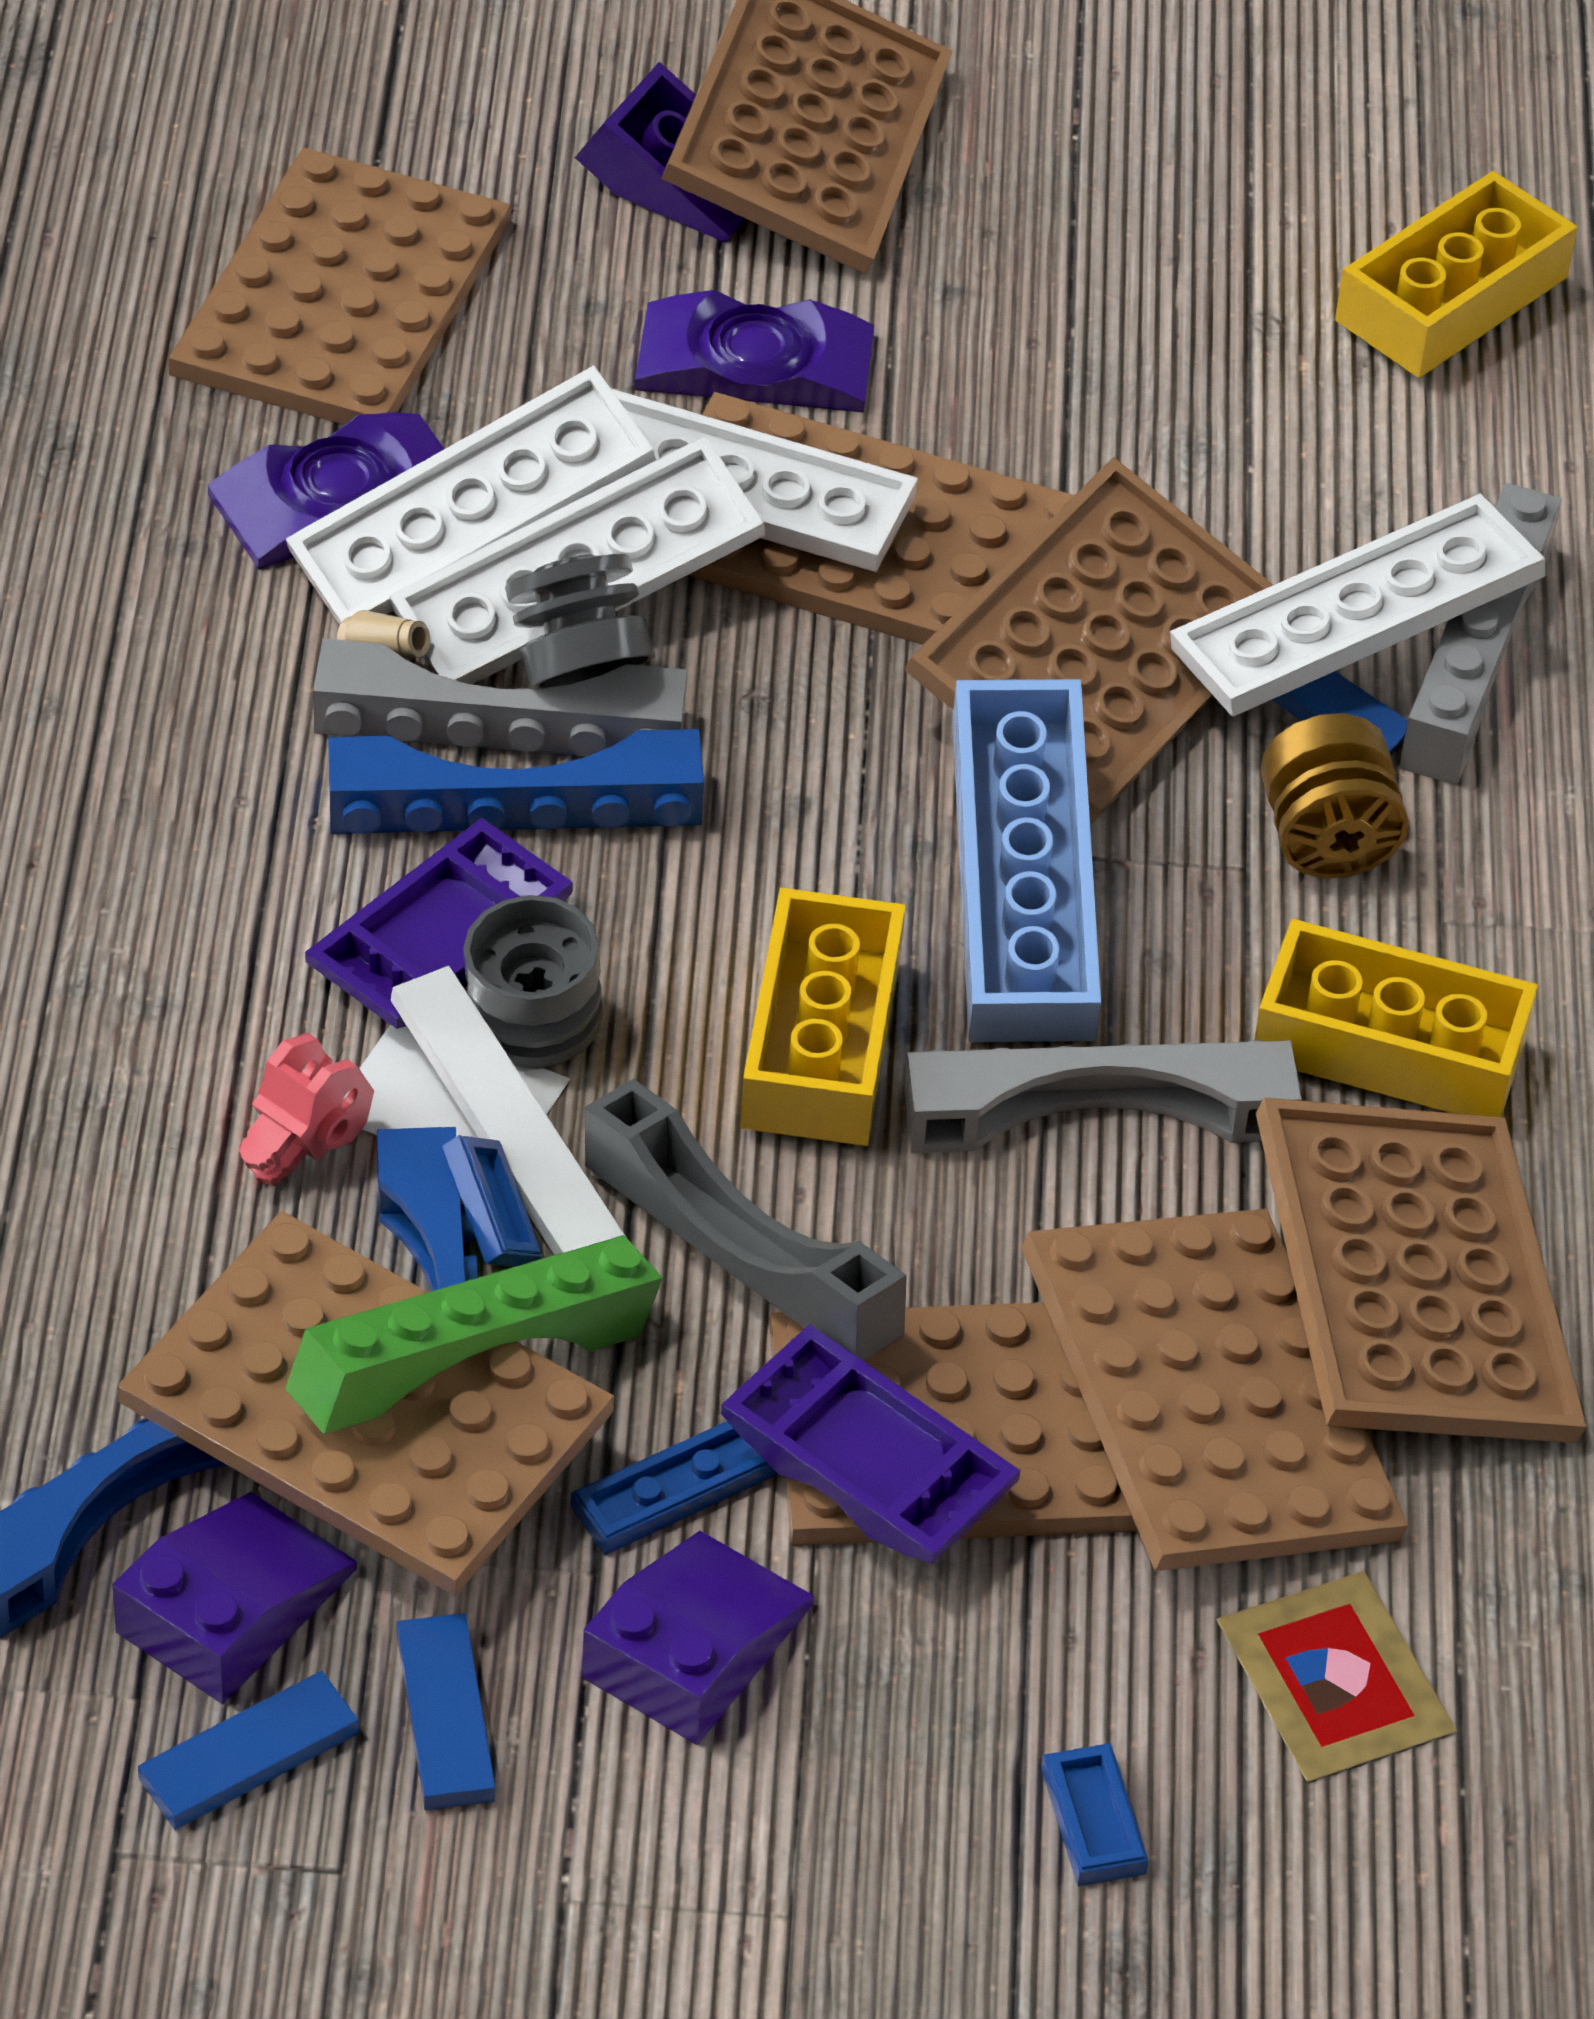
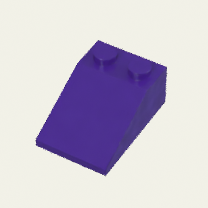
[574,62,746,242]
[112,1492,357,1705]
[582,1531,814,1746]

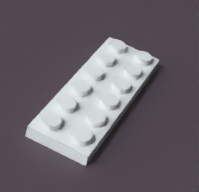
[286,365,656,625]
[611,389,918,572]
[389,435,765,684]
[1170,493,1546,717]

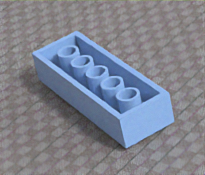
[952,679,1101,1042]

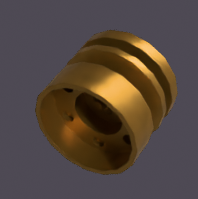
[1260,713,1409,879]

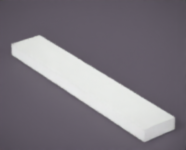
[391,966,626,1255]

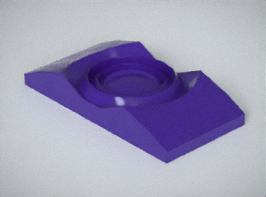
[635,290,874,413]
[208,412,444,570]
[305,818,573,1029]
[721,1324,1021,1564]

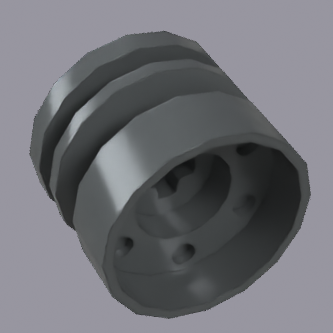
[505,554,655,689]
[463,895,603,1068]

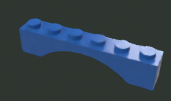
[328,729,704,834]
[377,1127,478,1291]
[0,1418,228,1638]

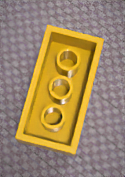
[1335,170,1578,378]
[740,887,906,1146]
[1254,918,1539,1118]

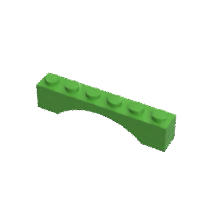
[285,1235,663,1434]

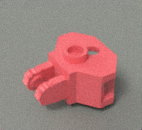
[238,1033,374,1187]

